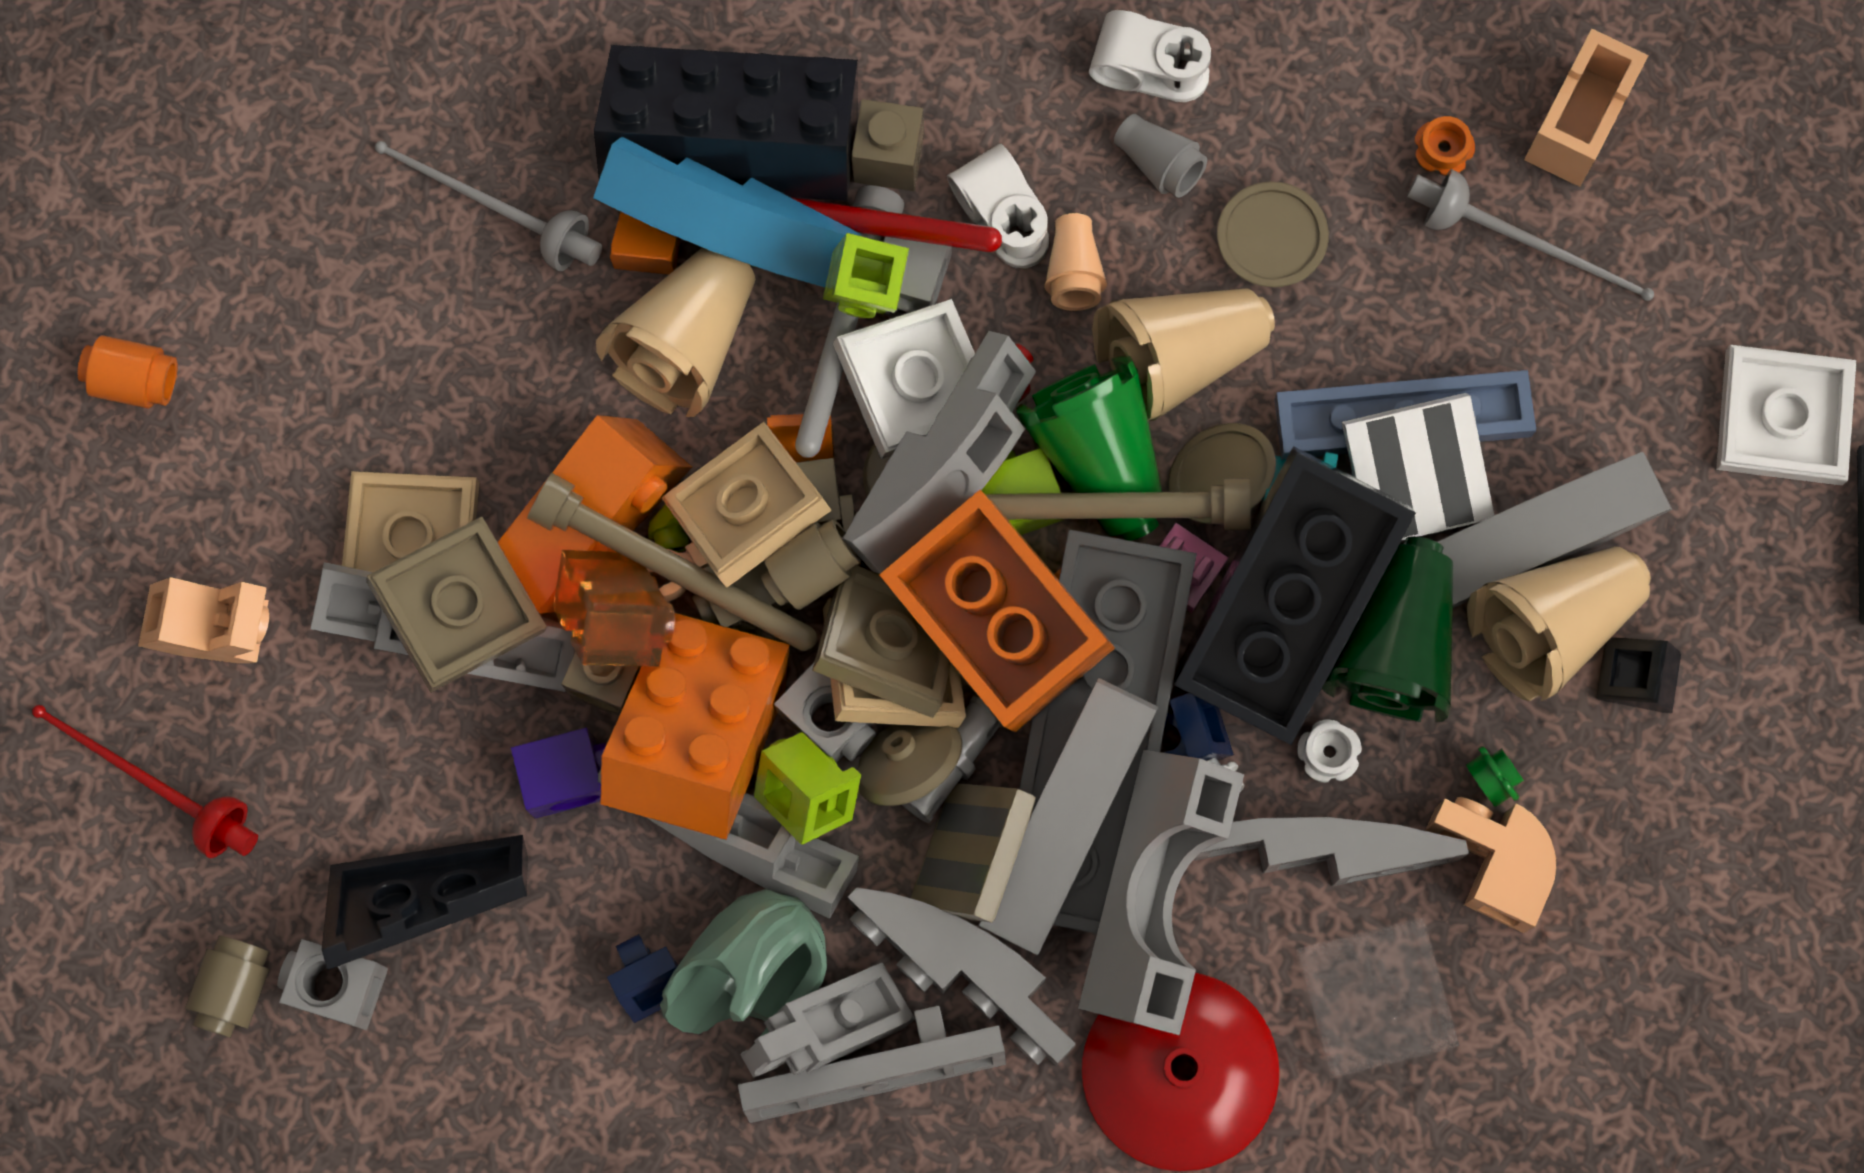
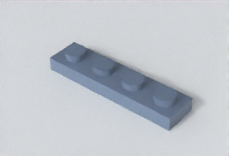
[1274,370,1536,460]

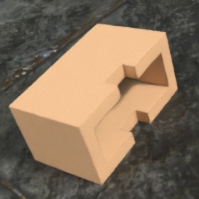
[1524,29,1649,187]

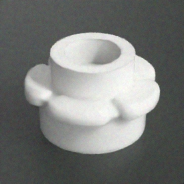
[1297,720,1362,783]

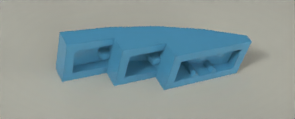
[593,137,862,287]

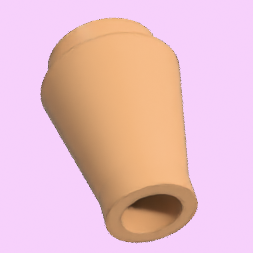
[1044,213,1107,311]

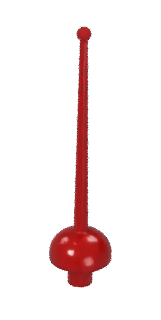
[32,705,258,858]

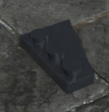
[321,835,528,970]

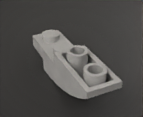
[842,331,1036,574]
[848,888,1076,1066]

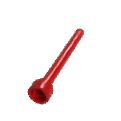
[790,197,1002,252]

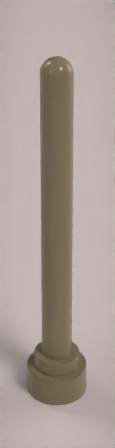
[527,473,817,651]
[986,478,1251,530]

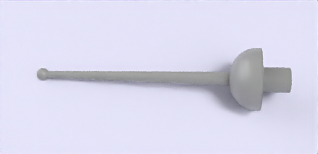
[375,141,602,271]
[1407,169,1654,301]

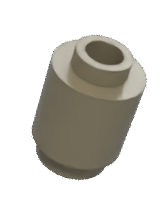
[761,519,861,610]
[185,935,270,1038]

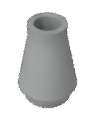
[1114,114,1207,198]

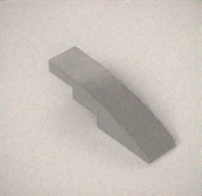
[1438,452,1673,608]
[310,562,579,692]
[979,678,1158,955]
[598,770,859,919]
[1194,817,1469,886]

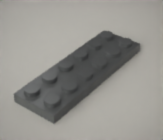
[1019,530,1197,934]

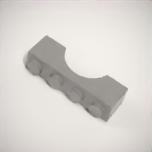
[1078,750,1244,1035]

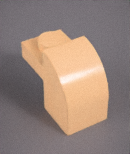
[138,577,269,663]
[1425,797,1556,933]

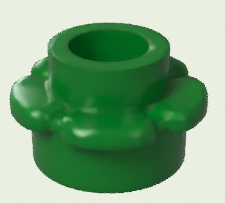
[1466,746,1524,808]

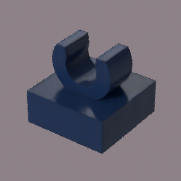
[1164,693,1234,761]
[607,934,678,1023]

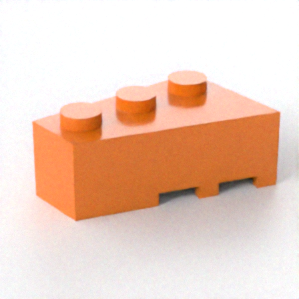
[498,415,692,614]

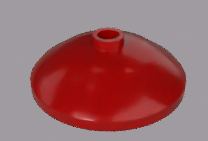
[1081,973,1279,1171]

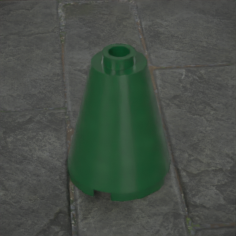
[1322,536,1453,722]

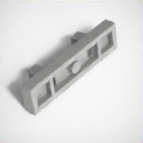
[738,1006,1006,1123]

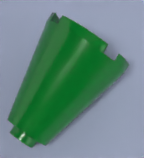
[1016,356,1162,541]

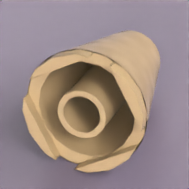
[596,247,756,417]
[1092,288,1275,421]
[1467,547,1651,701]

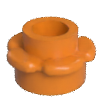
[1414,116,1475,176]

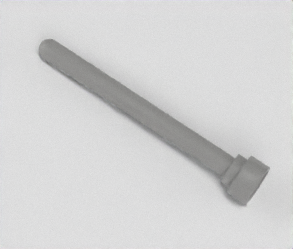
[795,185,904,458]

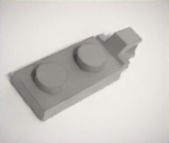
[740,962,915,1078]

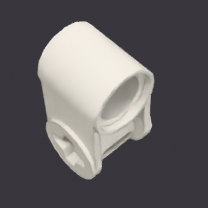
[1089,10,1211,102]
[947,144,1049,268]

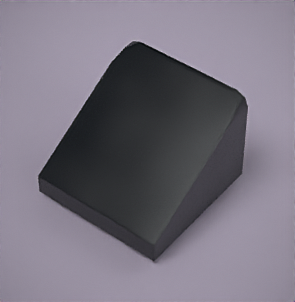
[1596,637,1681,713]

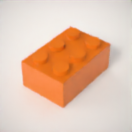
[879,489,1115,732]
[600,611,790,840]

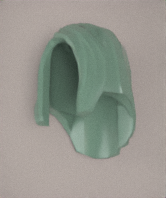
[660,889,827,1044]

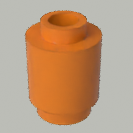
[77,335,178,409]

